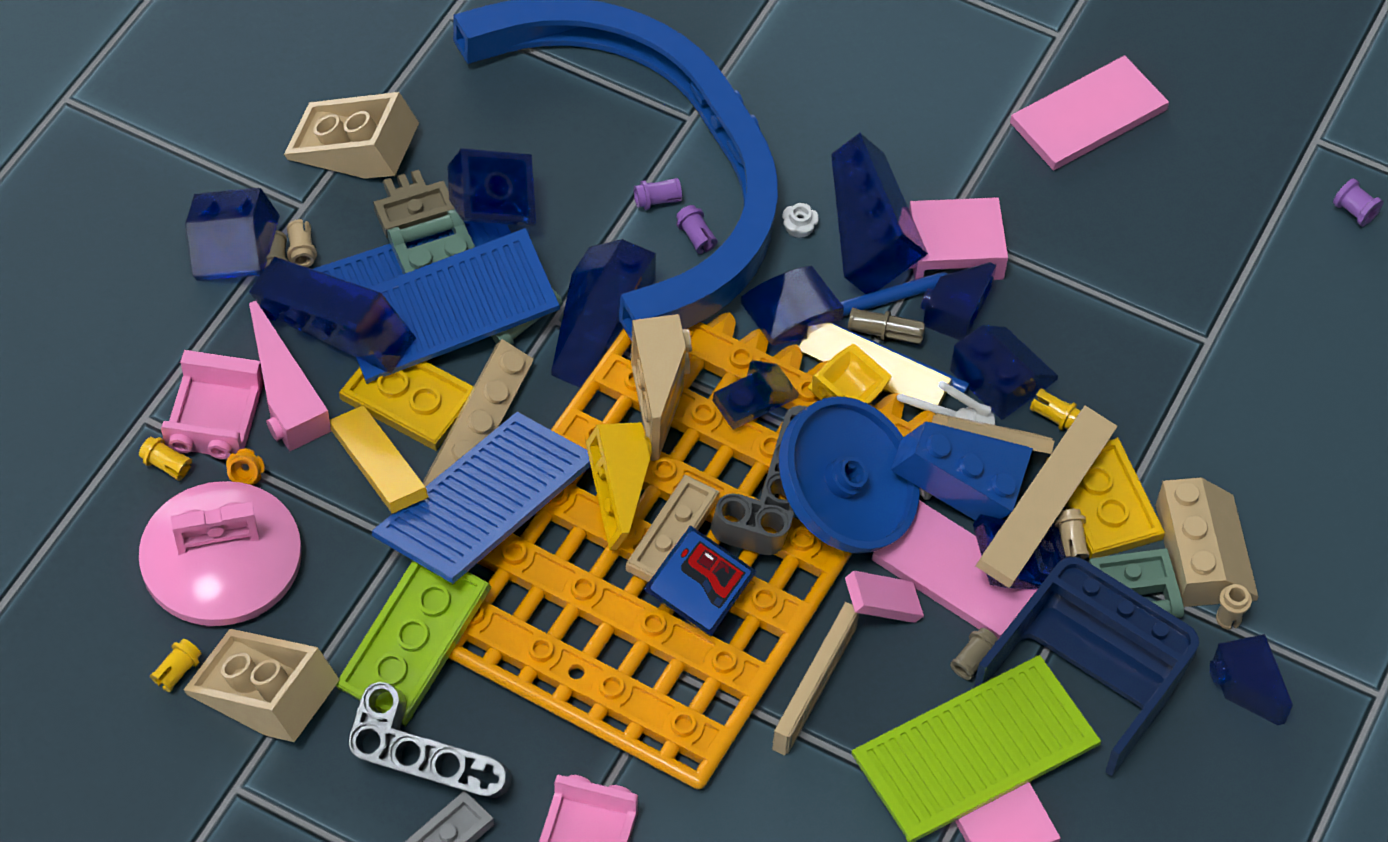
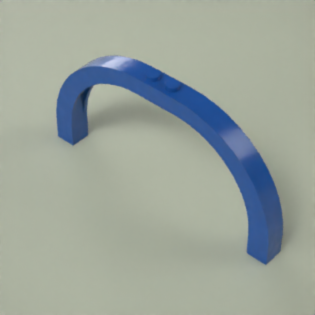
[453,0,778,341]

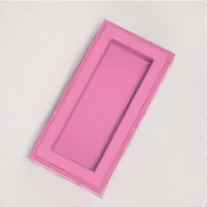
[845,571,924,623]

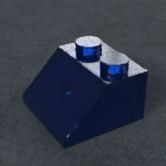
[447,148,536,226]
[185,188,280,281]
[950,325,1058,420]

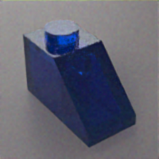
[920,262,996,342]
[1210,634,1293,725]

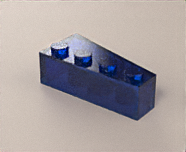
[831,133,928,294]
[249,257,416,374]

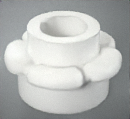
[782,203,819,238]

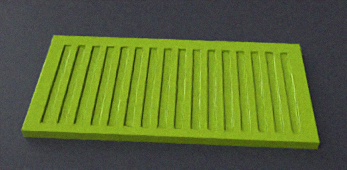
[851,655,1101,842]

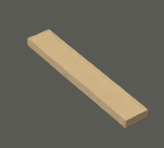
[976,405,1118,588]

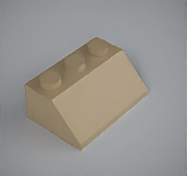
[1155,478,1258,607]

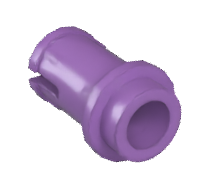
[634,178,682,210]
[676,205,718,254]

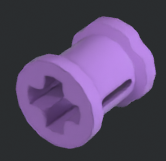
[1333,178,1383,227]

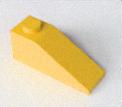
[586,422,652,550]

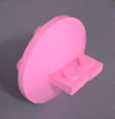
[139,481,302,626]

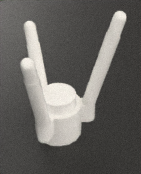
[897,381,995,425]

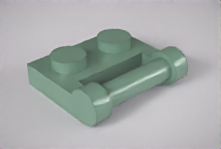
[387,208,475,274]
[1089,548,1184,618]

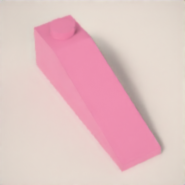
[249,300,331,452]

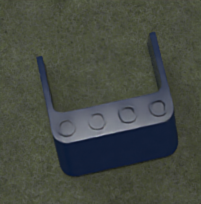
[974,557,1199,776]

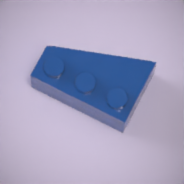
[891,422,1033,528]

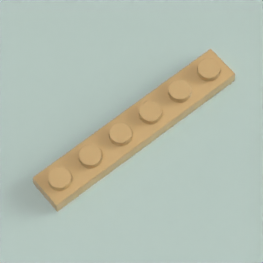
[422,339,534,487]

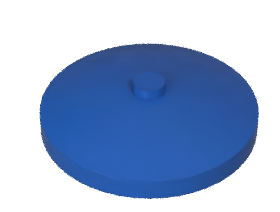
[779,397,920,554]

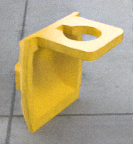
[808,343,892,404]

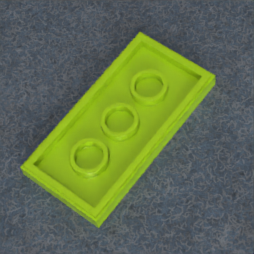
[336,561,492,727]

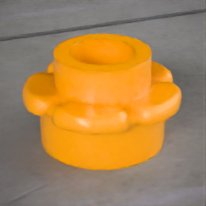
[226,448,265,485]

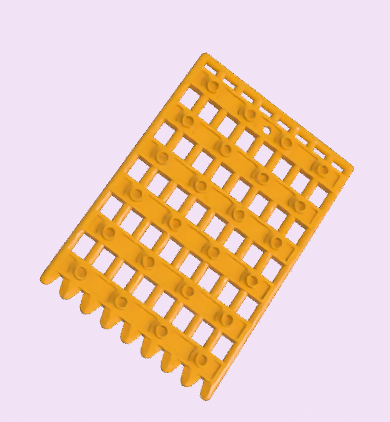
[449,312,935,789]

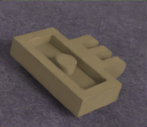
[373,170,456,238]

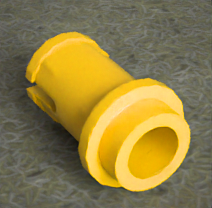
[1030,388,1081,431]
[139,437,192,481]
[150,638,201,692]

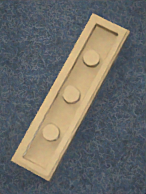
[772,602,859,756]

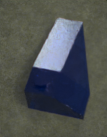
[551,239,656,388]

